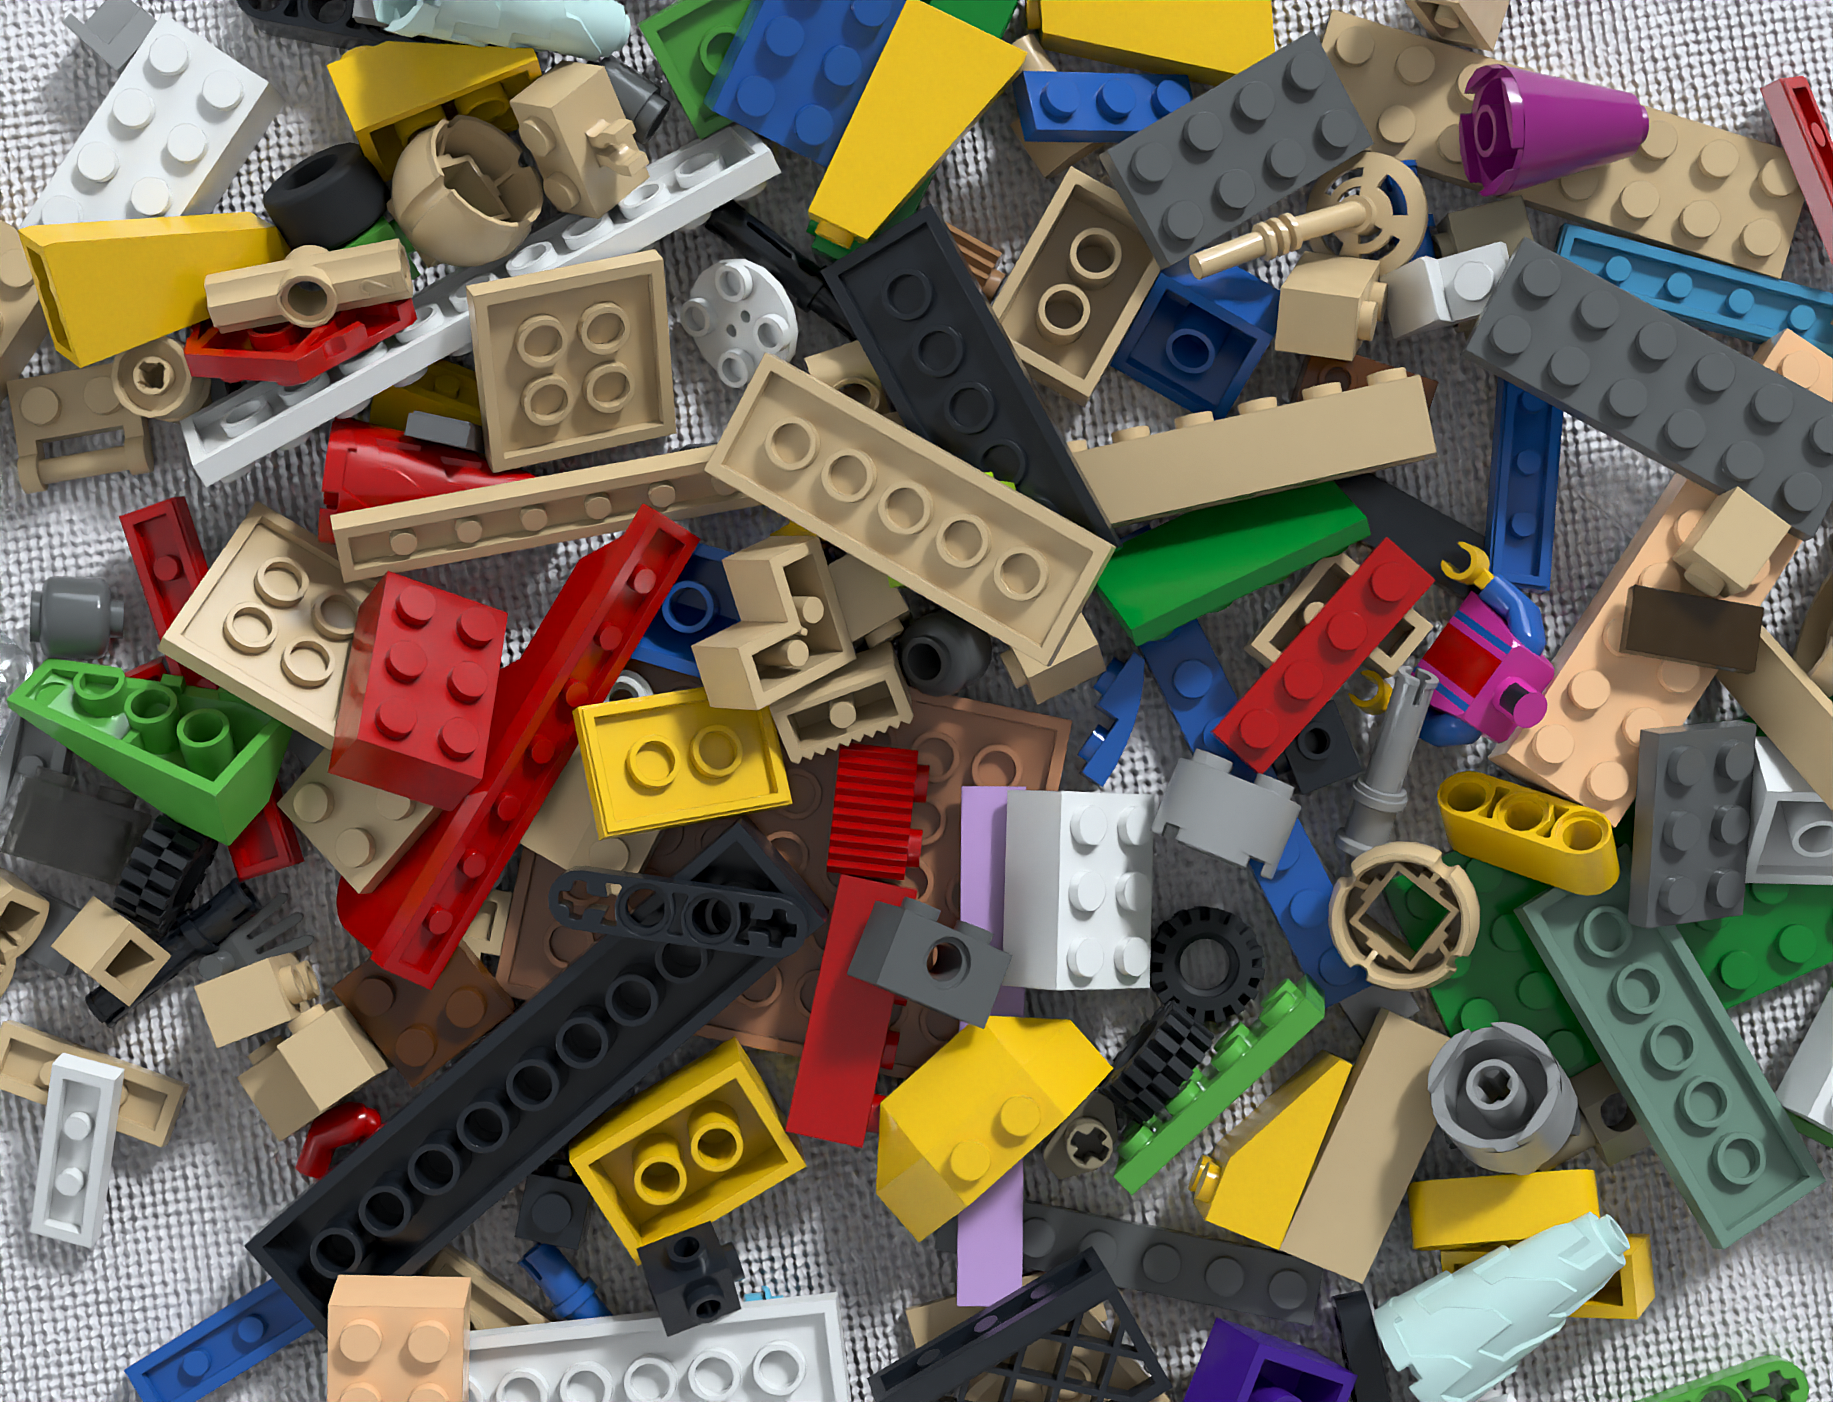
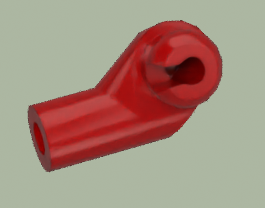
[295,1101,382,1179]

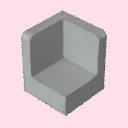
[62,0,157,75]

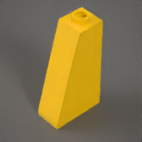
[808,0,1028,249]
[1025,0,1275,86]
[17,212,291,368]

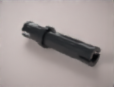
[705,199,858,342]
[85,877,262,1028]

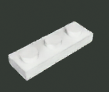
[30,1053,125,1248]

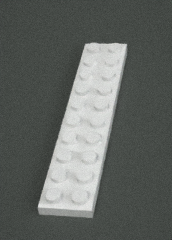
[180,122,781,487]

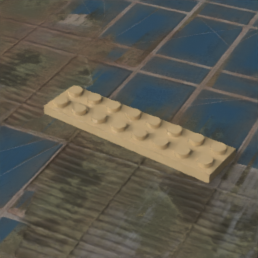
[1321,9,1805,279]

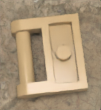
[6,363,154,494]

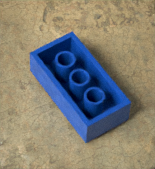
[703,0,906,168]

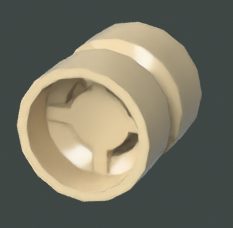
[111,336,212,425]

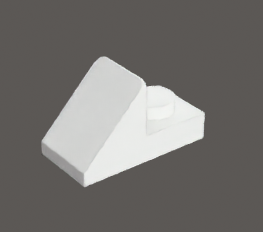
[1380,242,1510,340]

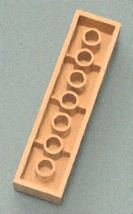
[1487,328,1833,828]

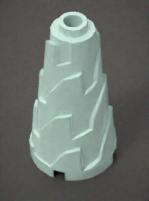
[373,0,630,61]
[1374,1211,1630,1402]

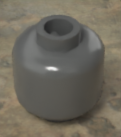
[30,576,124,660]
[897,608,993,697]

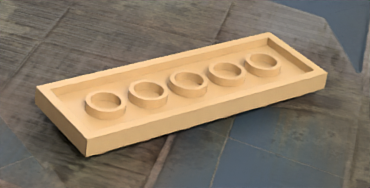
[704,352,1116,666]

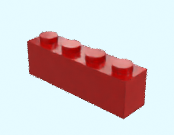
[785,874,918,1148]

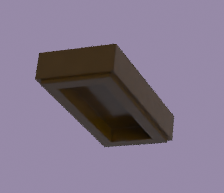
[1619,585,1764,674]

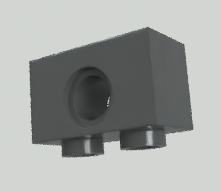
[847,896,1013,1029]

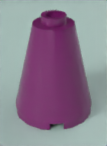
[1459,64,1649,197]

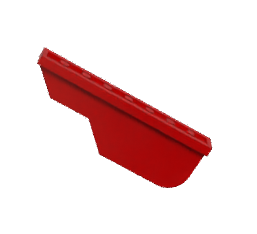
[336,503,701,990]

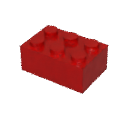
[328,571,508,812]

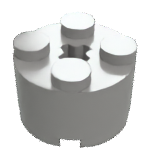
[1150,748,1301,880]
[1428,1022,1578,1175]

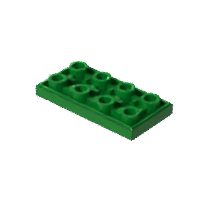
[1094,481,1371,647]

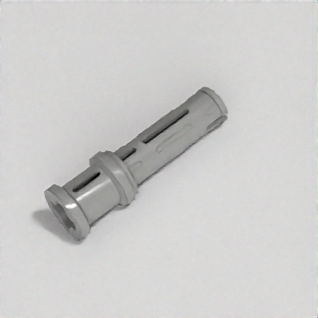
[1334,666,1439,857]

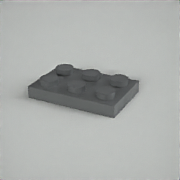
[1628,720,1757,929]

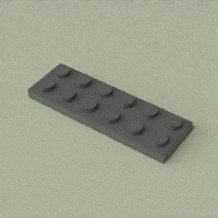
[1460,237,1833,542]

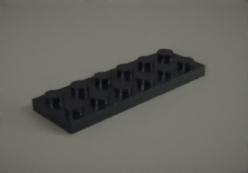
[821,204,1123,553]

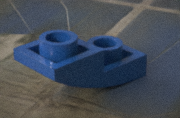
[1077,652,1145,787]

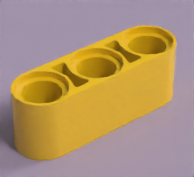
[1437,771,1620,896]
[1407,1169,1601,1251]

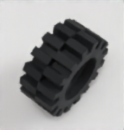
[112,813,219,934]
[1150,906,1265,1024]
[1098,1000,1214,1124]

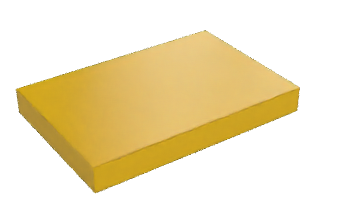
[572,687,793,841]

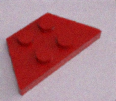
[184,298,417,386]

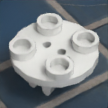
[680,259,803,388]

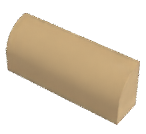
[1279,1007,1451,1284]

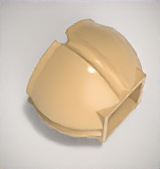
[386,115,543,268]
[1328,841,1480,992]

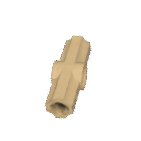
[204,238,413,334]

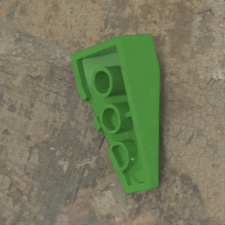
[6,658,293,846]

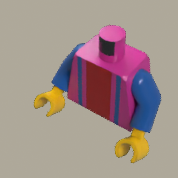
[1348,542,1555,747]

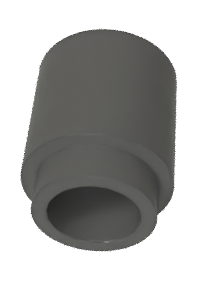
[586,55,671,145]

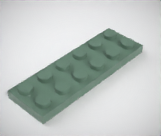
[1513,843,1826,1250]

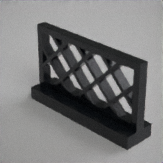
[867,1246,1173,1402]

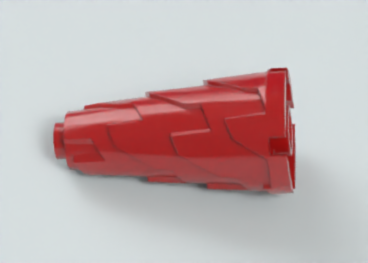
[318,417,541,545]

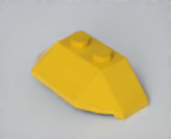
[876,1015,1114,1242]

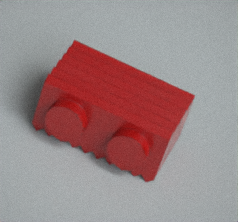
[826,743,930,880]

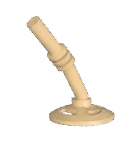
[1189,152,1428,280]

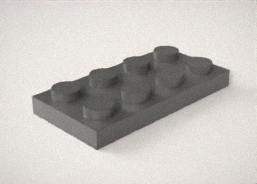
[1098,30,1374,270]

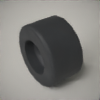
[263,142,391,251]

